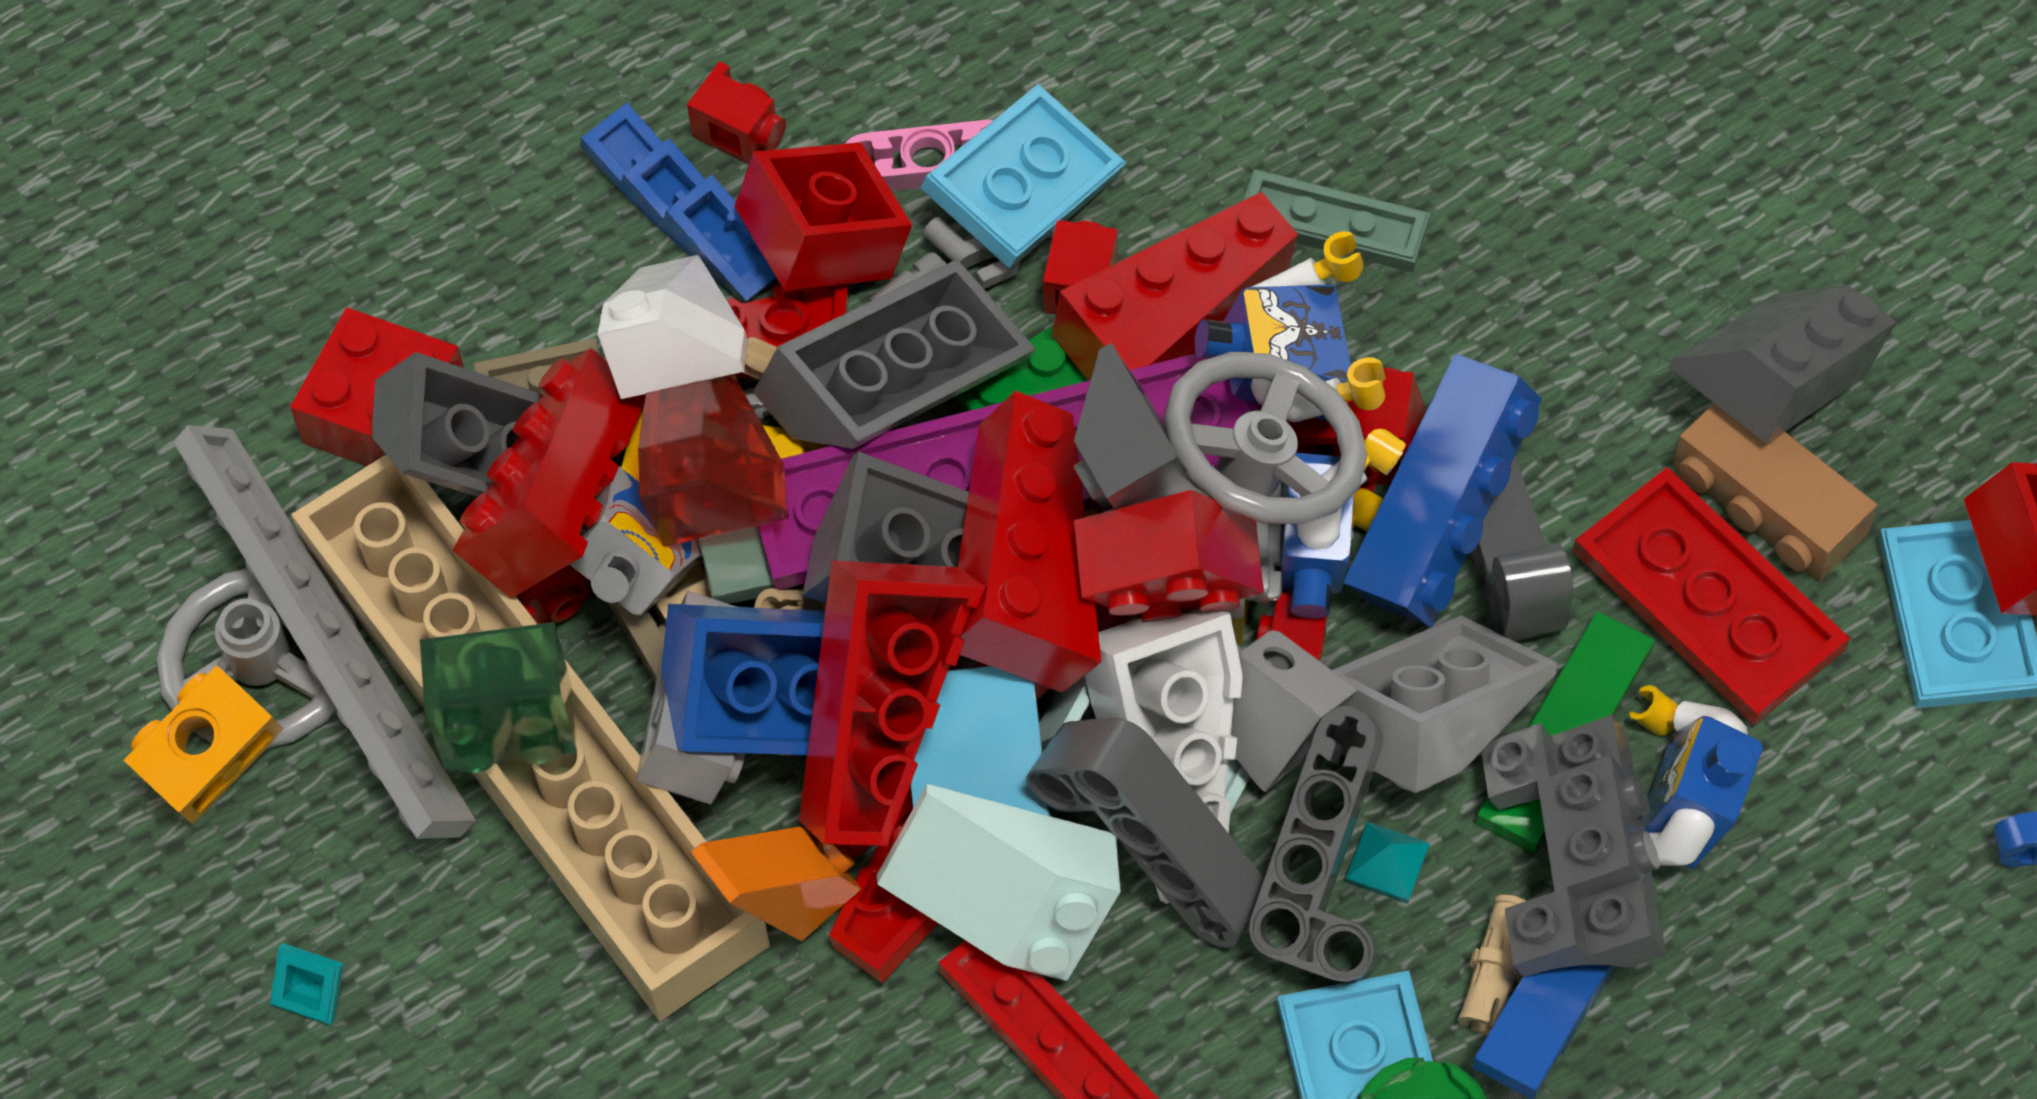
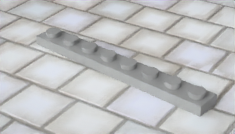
[173,425,476,839]

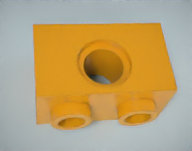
[123,665,284,824]

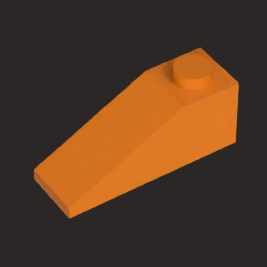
[691,826,861,941]

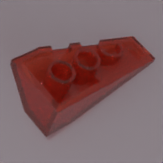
[638,374,789,547]

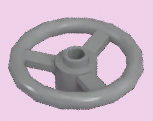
[1163,352,1368,525]
[156,569,357,748]

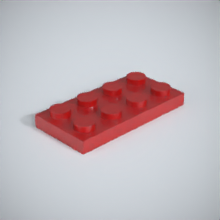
[1573,467,1850,725]

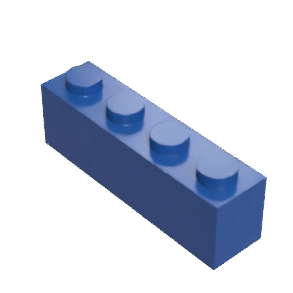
[1344,353,1542,628]

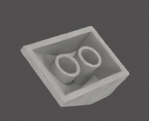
[1332,615,1557,793]

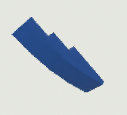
[579,103,777,303]
[1473,965,1616,1099]

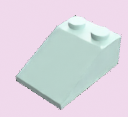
[877,784,1121,981]

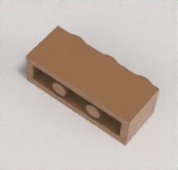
[1673,403,1878,582]

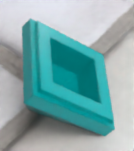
[1345,822,1430,904]
[270,943,344,1025]

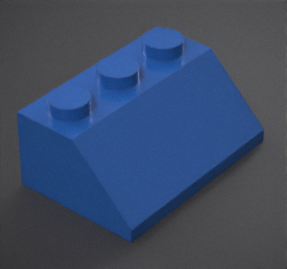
[661,604,825,755]

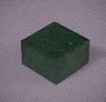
[419,622,577,773]

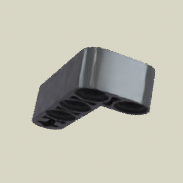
[1470,456,1574,642]
[1249,706,1383,982]
[1026,718,1264,948]

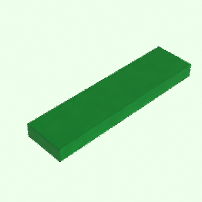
[1476,611,1655,854]

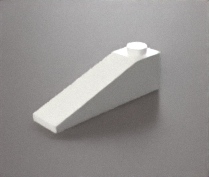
[598,255,748,399]
[1085,611,1243,904]

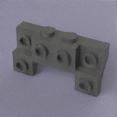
[1482,715,1666,977]

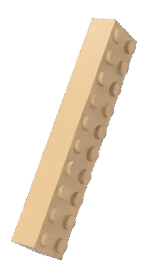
[291,455,770,1021]

